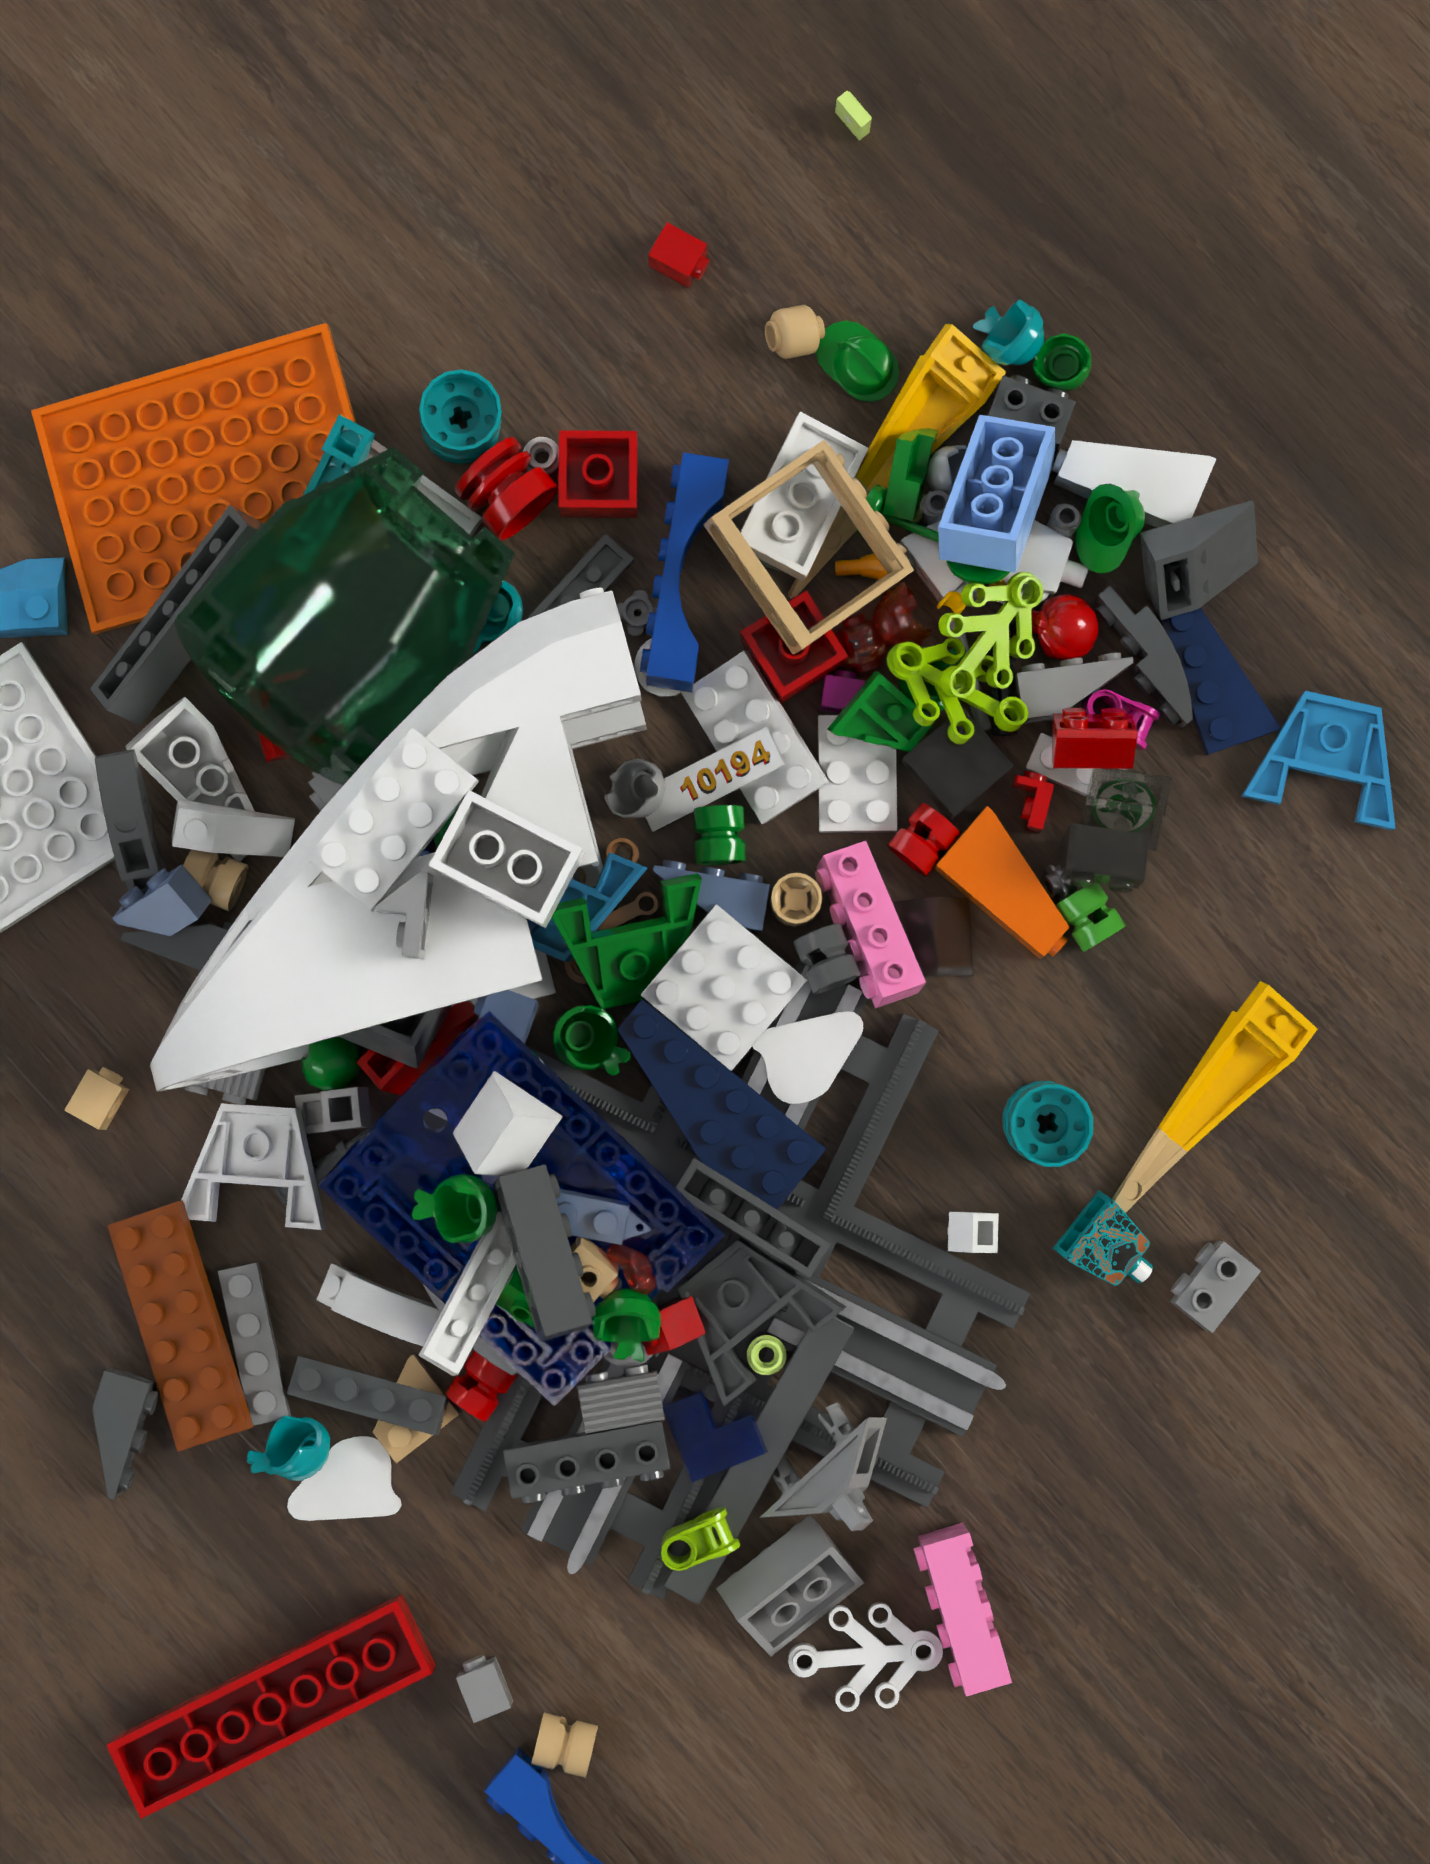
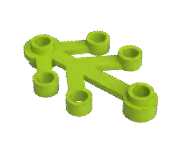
[938,572,1043,698]
[887,637,1029,744]

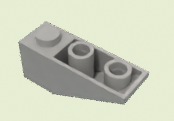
[1014,653,1133,724]

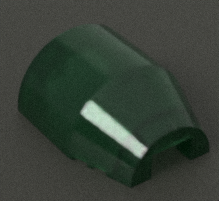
[175,446,515,785]

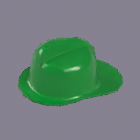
[816,321,899,402]
[1075,483,1145,574]

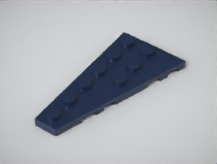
[617,999,826,1209]

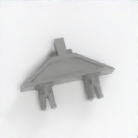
[759,1403,887,1531]

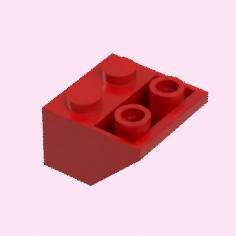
[1052,708,1138,769]

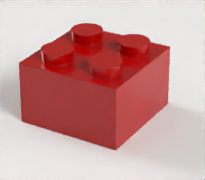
[558,430,638,518]
[740,590,848,704]

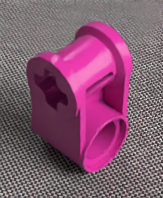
[1081,689,1160,750]

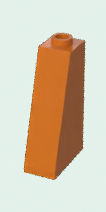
[933,806,1069,959]

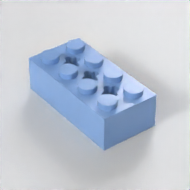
[938,415,1055,573]

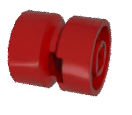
[887,803,960,877]
[445,1350,518,1422]

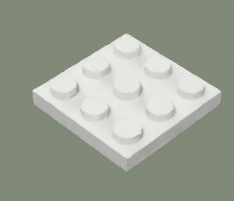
[641,904,807,1071]

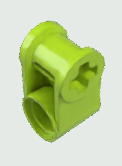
[661,1507,740,1571]

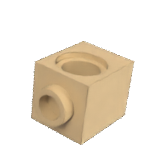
[64,1066,130,1130]

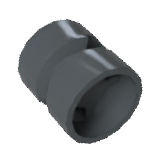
[793,924,861,994]

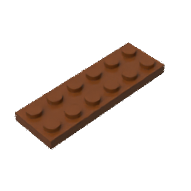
[107,1200,254,1451]

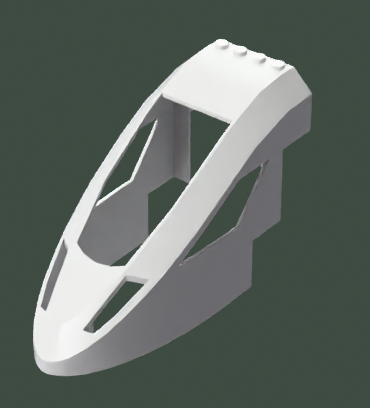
[150,588,647,1091]

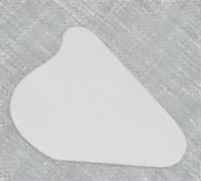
[752,1011,863,1104]
[287,1436,402,1521]

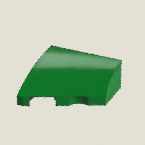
[883,428,938,521]

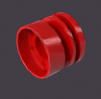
[454,437,558,542]

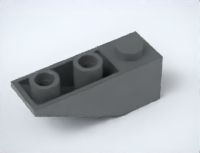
[92,1368,159,1500]

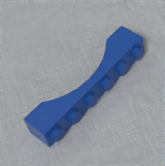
[640,452,729,693]
[484,1747,605,1864]

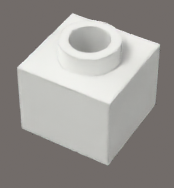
[948,1212,999,1253]

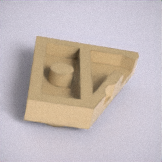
[373,1353,460,1464]

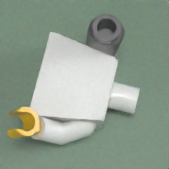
[900,490,978,621]
[989,504,1088,605]

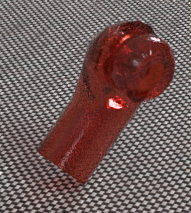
[607,1243,656,1295]

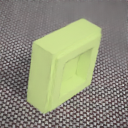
[835,91,872,141]

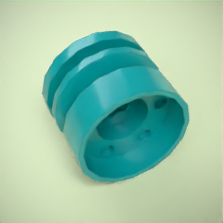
[419,369,502,465]
[1002,1081,1093,1167]

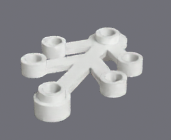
[788,1601,943,1712]

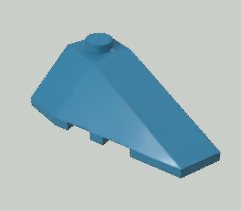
[0,557,69,638]

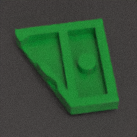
[827,671,935,752]

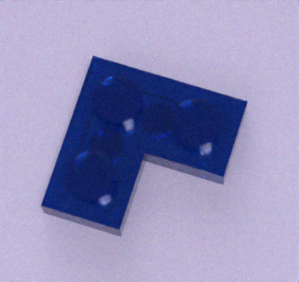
[663,1391,768,1482]

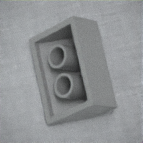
[716,1515,864,1657]

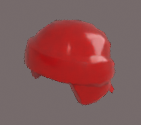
[1031,594,1099,660]

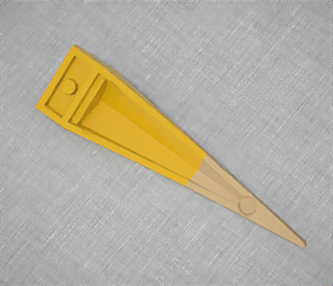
[788,324,1006,598]
[1112,981,1318,1213]

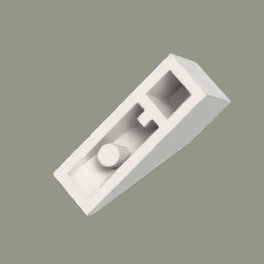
[171,799,295,857]

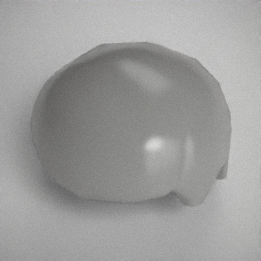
[926,445,967,496]
[605,758,665,819]

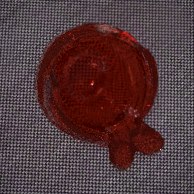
[872,582,933,649]

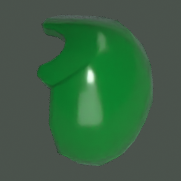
[1033,333,1092,392]
[301,1036,361,1091]

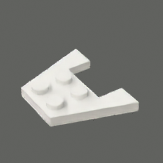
[181,1103,327,1230]

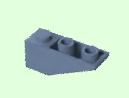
[653,860,770,934]

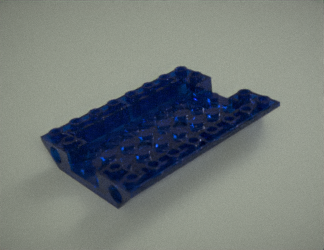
[319,1010,725,1406]

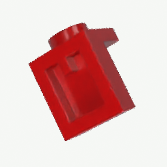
[1012,771,1055,834]

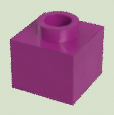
[820,670,865,714]

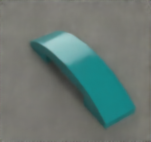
[271,414,375,574]

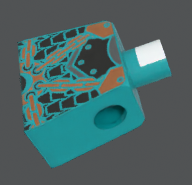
[1052,1190,1153,1286]

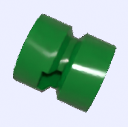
[694,805,746,865]

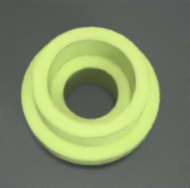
[747,1335,786,1375]

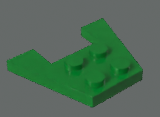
[552,873,702,1009]

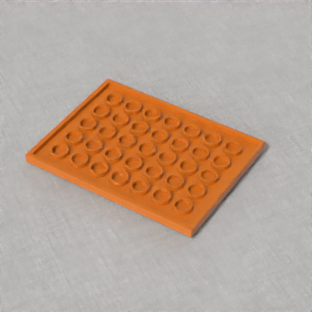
[31,323,391,634]

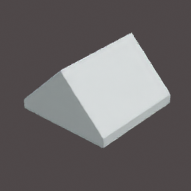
[453,1071,563,1176]

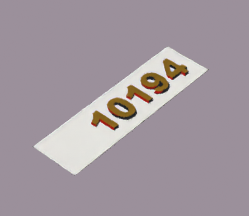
[646,726,785,832]

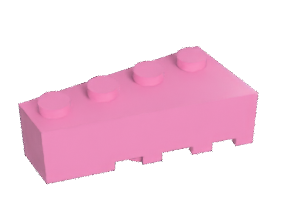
[913,1522,1012,1697]

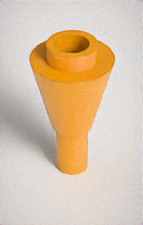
[835,552,907,584]

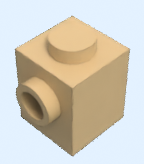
[570,1237,619,1302]

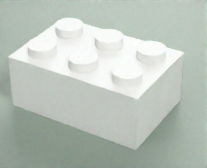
[428,790,585,928]

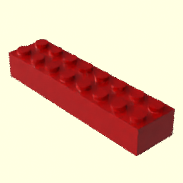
[106,1594,436,1819]

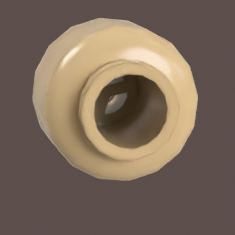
[765,305,825,359]

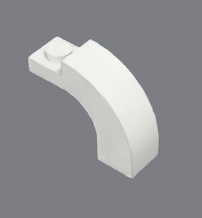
[317,1263,441,1346]

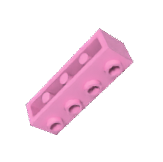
[815,841,926,1009]

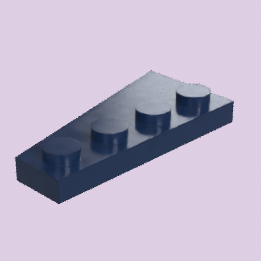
[1154,607,1281,756]

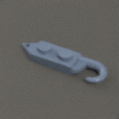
[492,1187,651,1245]

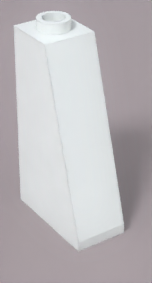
[1052,440,1216,528]

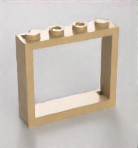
[703,439,914,655]

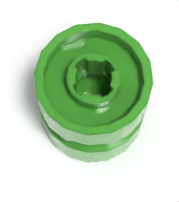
[1055,880,1126,952]

